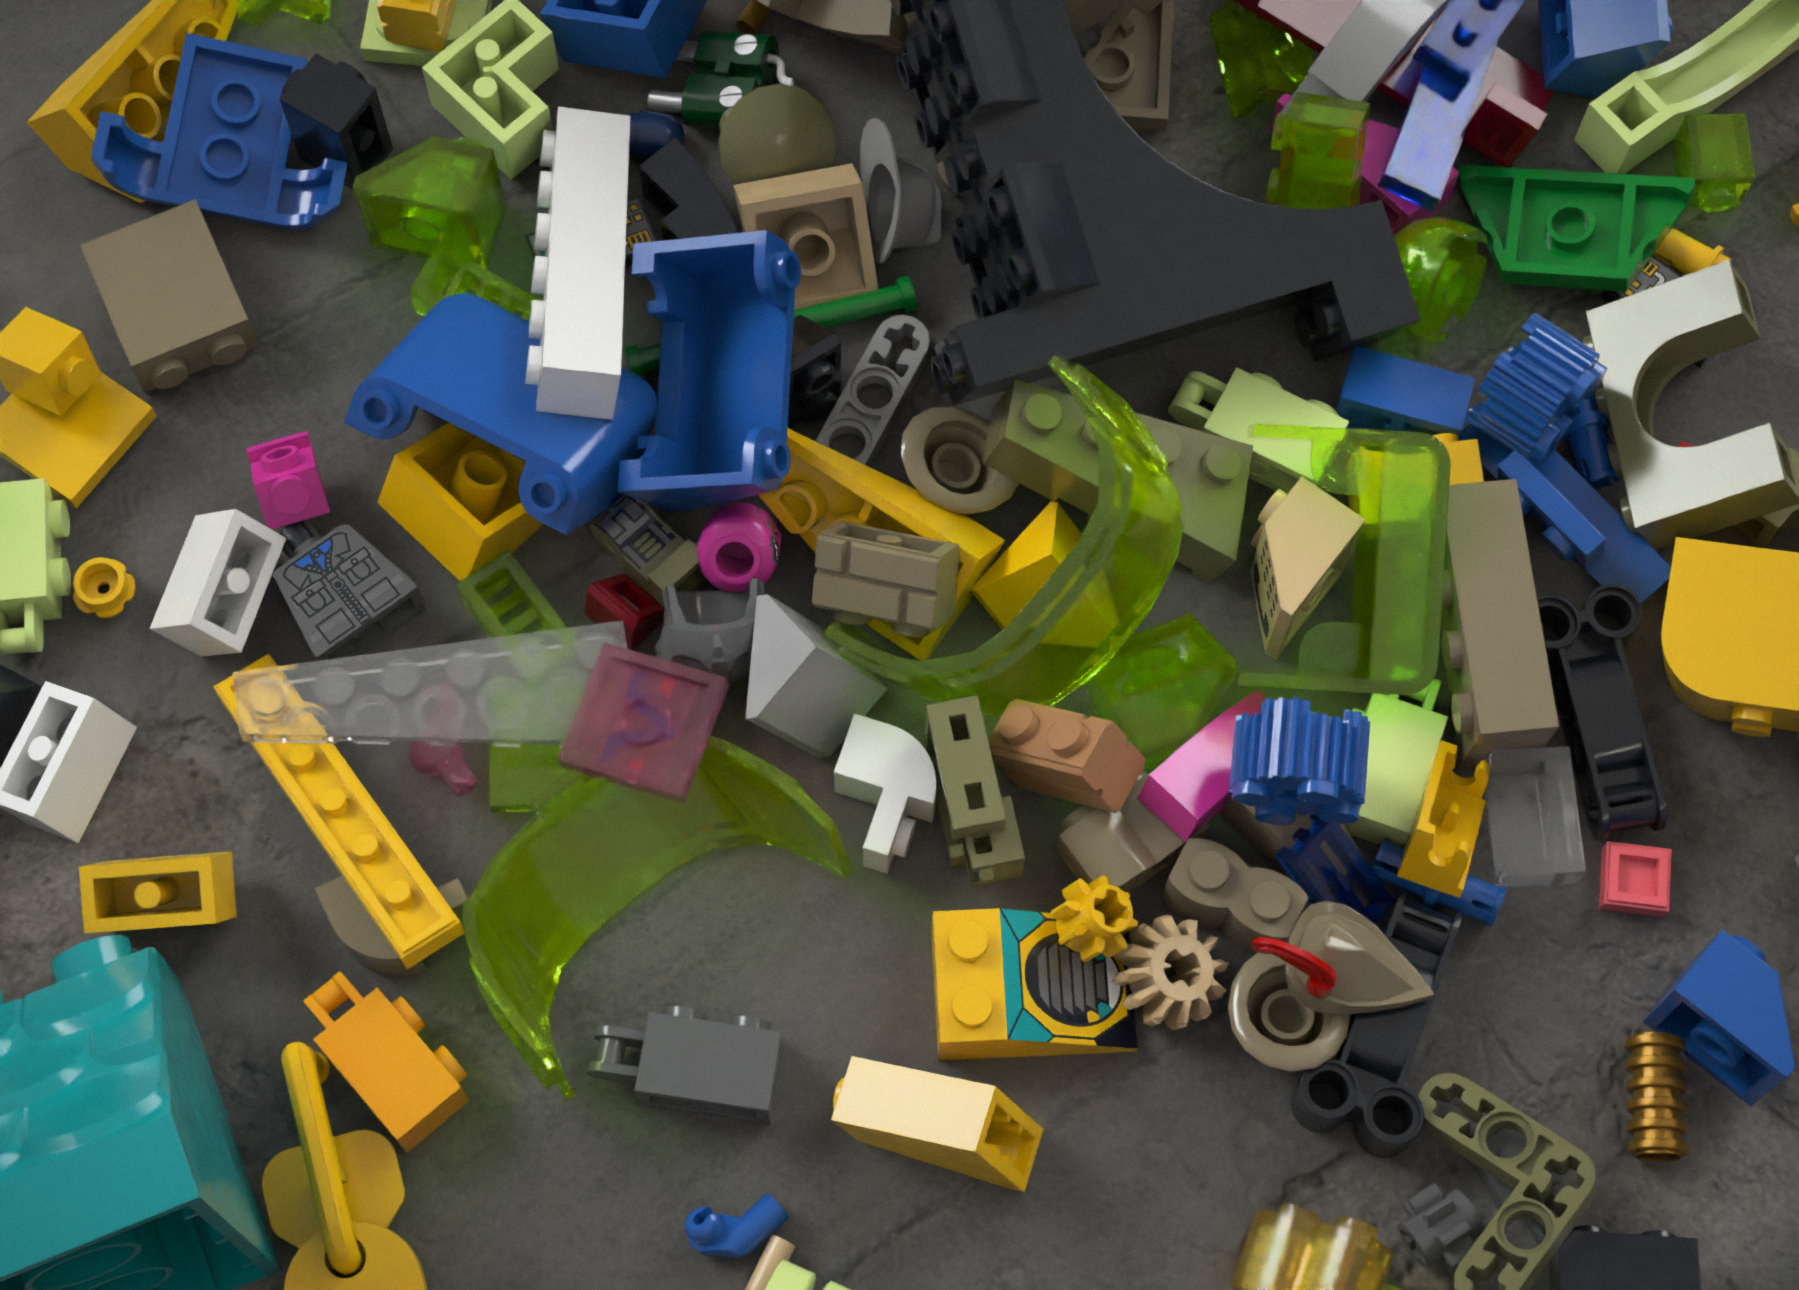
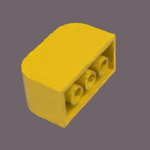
[1661,537,1799,741]

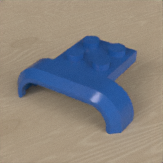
[91,33,348,229]

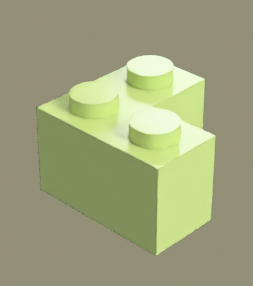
[422,0,559,180]

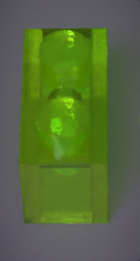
[1267,92,1370,209]

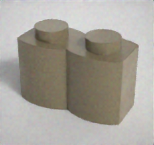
[1055,769,1211,894]
[1161,838,1308,955]

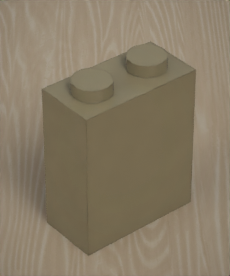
[80,199,260,393]

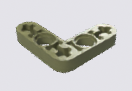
[1418,1073,1596,1290]

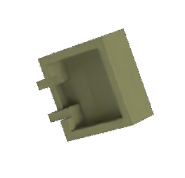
[924,695,1025,887]

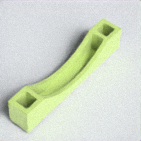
[1574,0,1799,174]

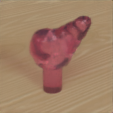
[409,677,477,796]

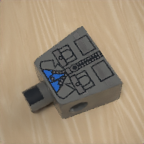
[273,519,426,679]

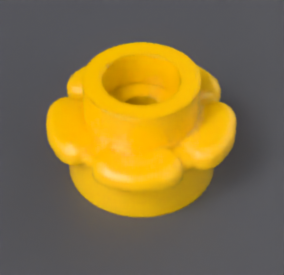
[73,557,136,618]

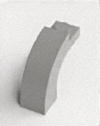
[1275,0,1449,156]

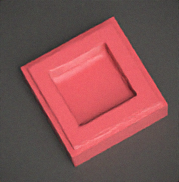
[1599,841,1672,917]

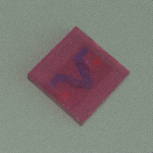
[558,642,729,804]

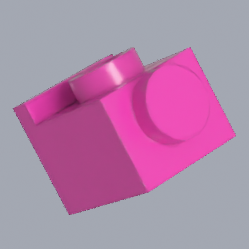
[246,431,330,529]

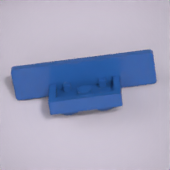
[1459,423,1671,605]

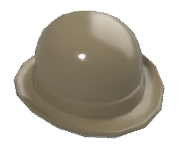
[901,407,1019,514]
[1228,953,1350,1072]

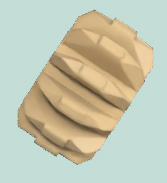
[1112,915,1229,1030]

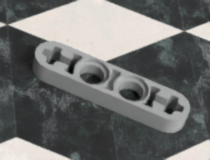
[815,315,930,467]

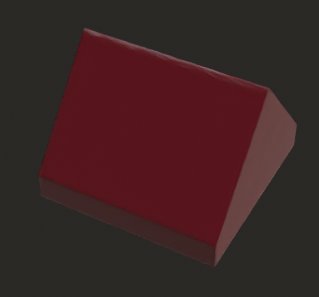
[585,573,665,654]

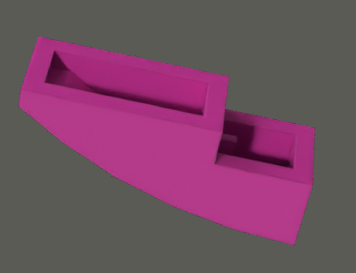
[1137,690,1267,843]

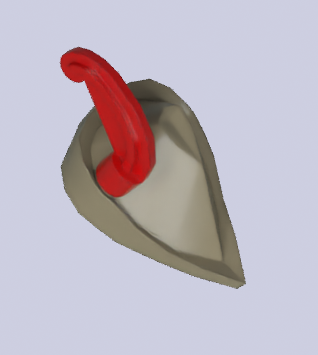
[1251,901,1435,1015]

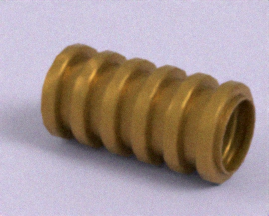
[1625,1032,1689,1162]

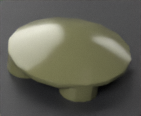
[718,84,837,185]

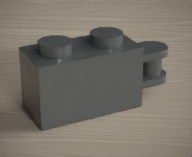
[587,1006,783,1125]

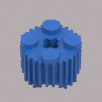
[1464,313,1608,461]
[1229,697,1370,825]

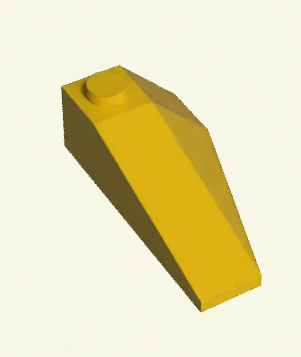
[26,0,240,203]

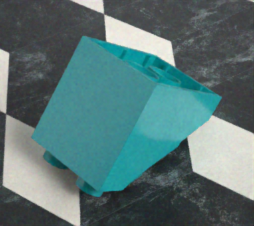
[0,935,282,1290]

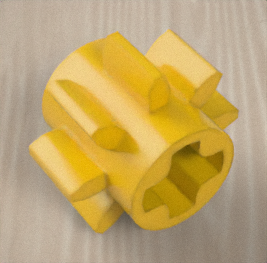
[1050,875,1138,962]

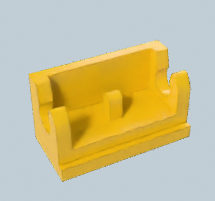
[1397,740,1490,898]

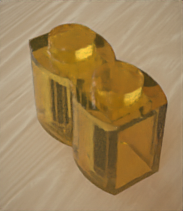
[1230,1203,1394,1290]

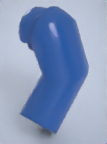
[684,1193,789,1259]

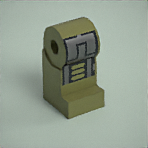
[590,495,707,608]

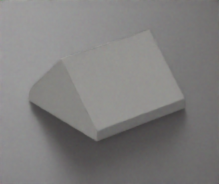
[745,594,888,759]

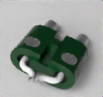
[647,30,794,129]

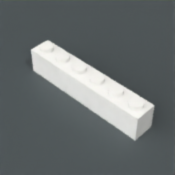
[525,106,630,420]

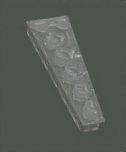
[233,620,641,749]

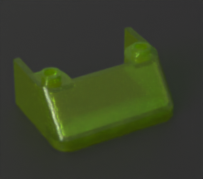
[1233,423,1451,695]

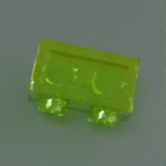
[1209,0,1314,119]

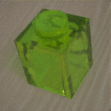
[1671,113,1755,212]

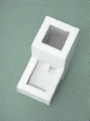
[834,713,936,874]

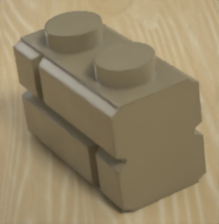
[812,521,961,637]

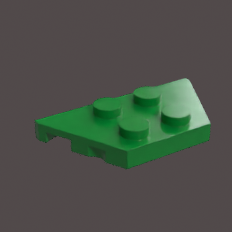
[1458,164,1695,292]

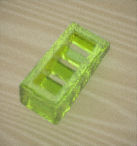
[410,245,541,321]
[456,550,582,687]

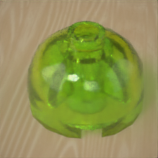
[1394,216,1488,344]

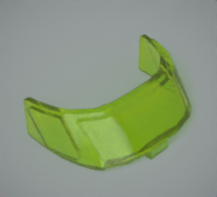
[824,354,1183,717]
[463,731,854,1102]

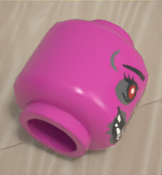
[697,503,781,593]

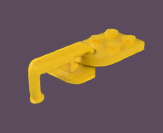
[262,1042,428,1290]

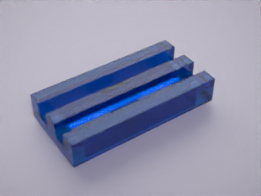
[1275,814,1395,924]

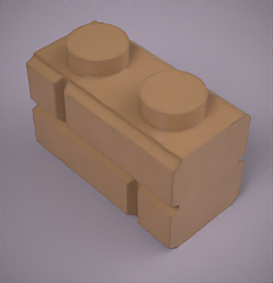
[988,698,1145,813]

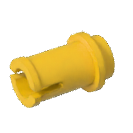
[1653,228,1732,276]

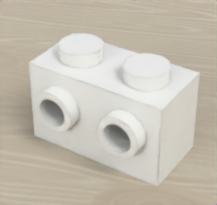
[149,509,286,657]
[0,681,137,843]

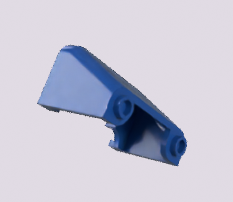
[617,230,801,512]
[344,293,658,535]

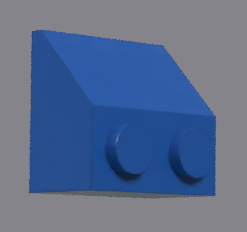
[1643,929,1795,1107]

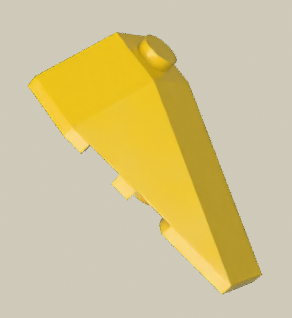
[758,428,1005,662]

